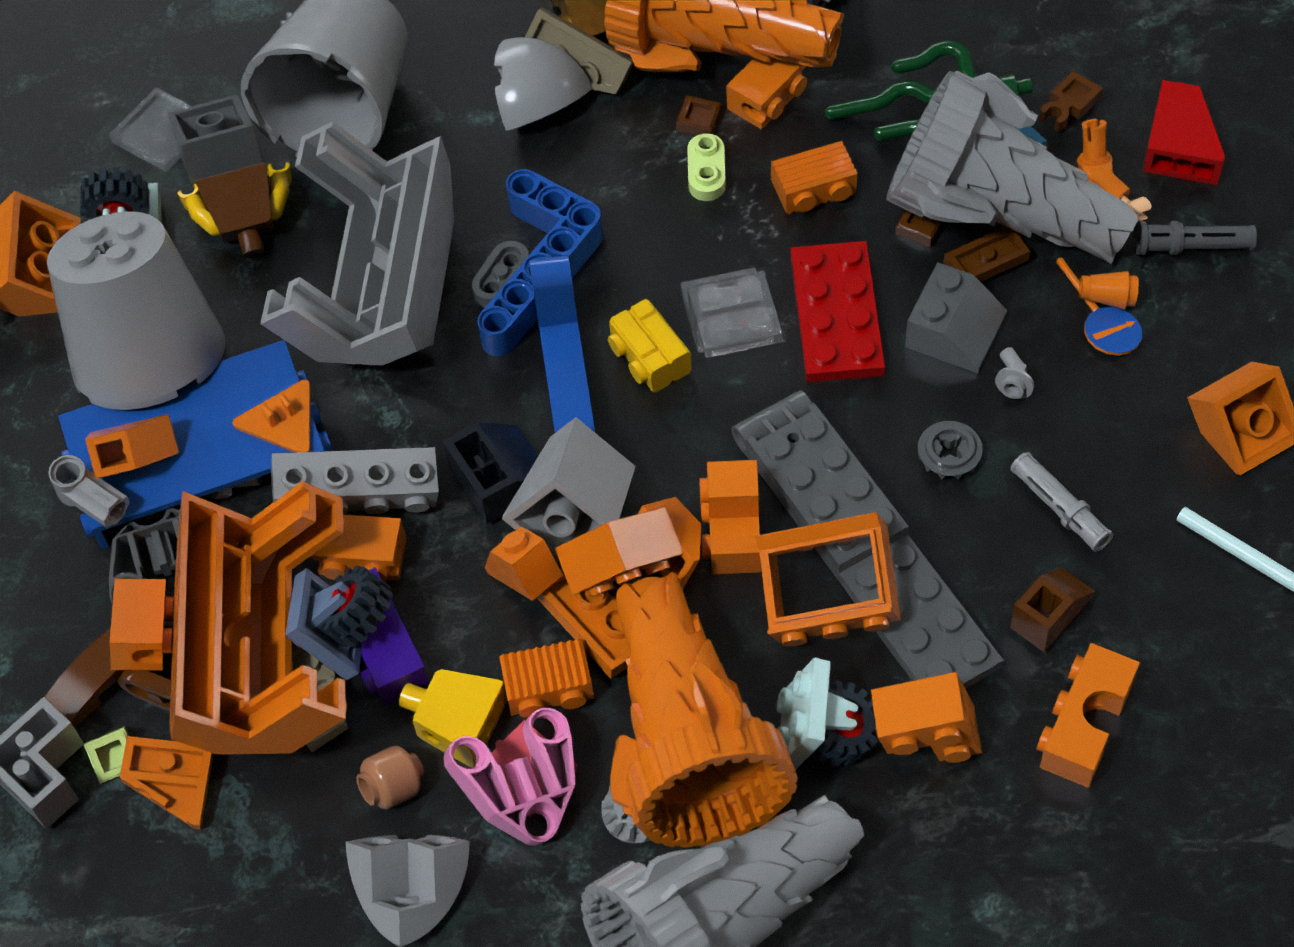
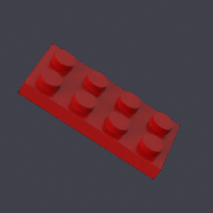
[791,241,885,383]

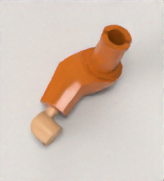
[1077,119,1152,222]

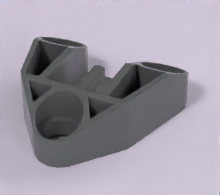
[109,507,180,605]

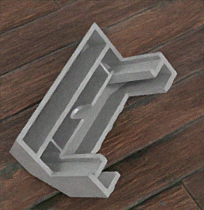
[260,121,455,365]

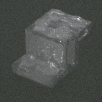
[681,267,783,358]

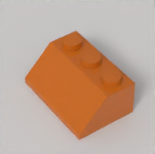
[0,191,81,316]

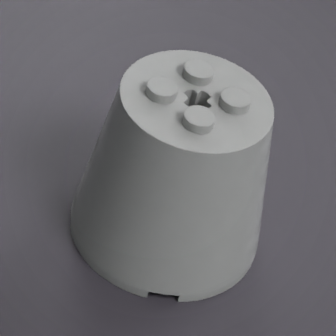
[241,0,408,157]
[47,212,226,410]

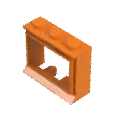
[755,512,901,646]

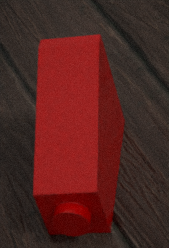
[1143,80,1225,185]

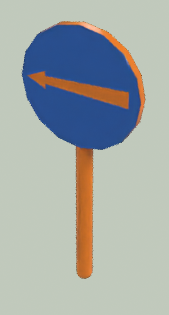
[1057,258,1142,356]

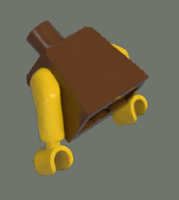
[178,162,292,257]

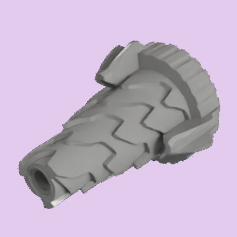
[886,71,1138,264]
[581,795,864,947]

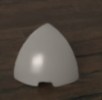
[494,37,593,131]
[346,835,469,947]

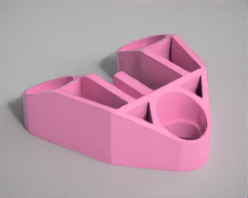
[444,708,576,846]

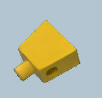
[399,669,508,768]

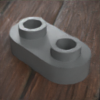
[472,241,529,307]

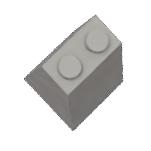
[502,417,636,567]

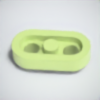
[688,134,726,201]

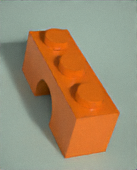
[1036,643,1140,788]

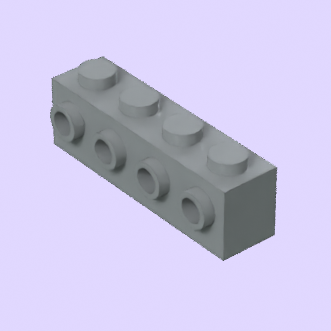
[271,447,439,515]

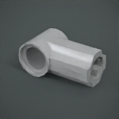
[48,455,130,528]

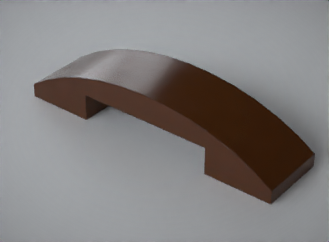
[44,594,173,727]

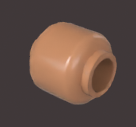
[356,746,424,809]

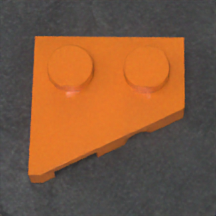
[119,736,214,830]

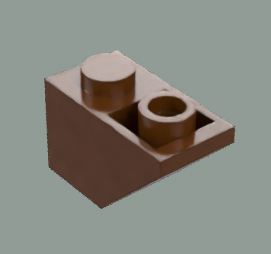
[1010,568,1096,652]

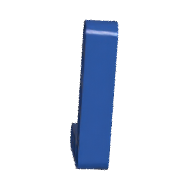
[477,169,603,356]
[529,255,595,433]

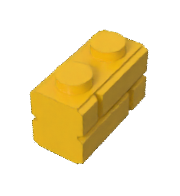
[608,299,692,393]

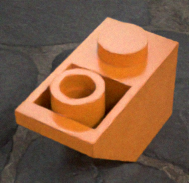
[85,414,179,478]

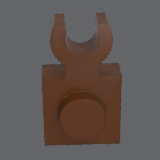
[1039,71,1103,132]

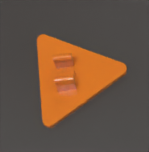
[232,379,310,453]

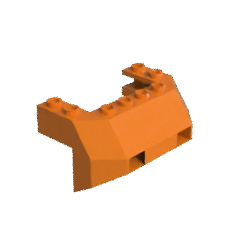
[170,481,347,754]

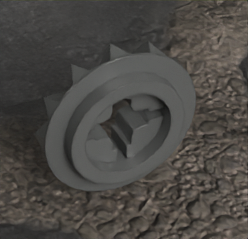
[918,421,983,480]

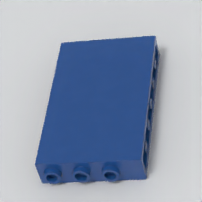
[58,340,333,550]

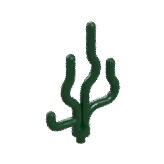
[825,41,1033,141]

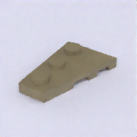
[525,8,634,94]

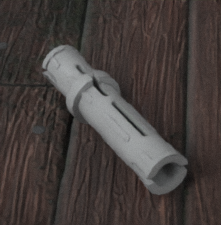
[1011,452,1114,552]

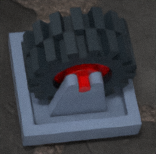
[285,565,393,680]

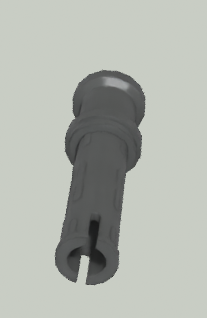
[1135,221,1257,255]

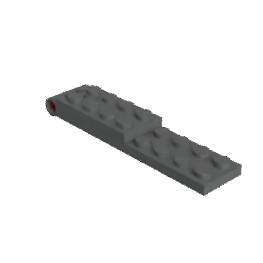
[731,390,1004,689]

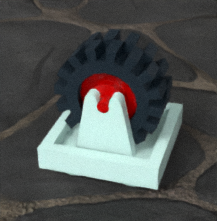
[80,167,162,223]
[777,657,879,770]

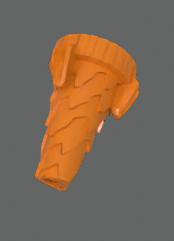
[604,0,845,72]
[610,572,797,848]

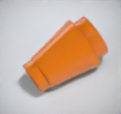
[1079,271,1139,310]

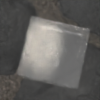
[109,87,191,173]

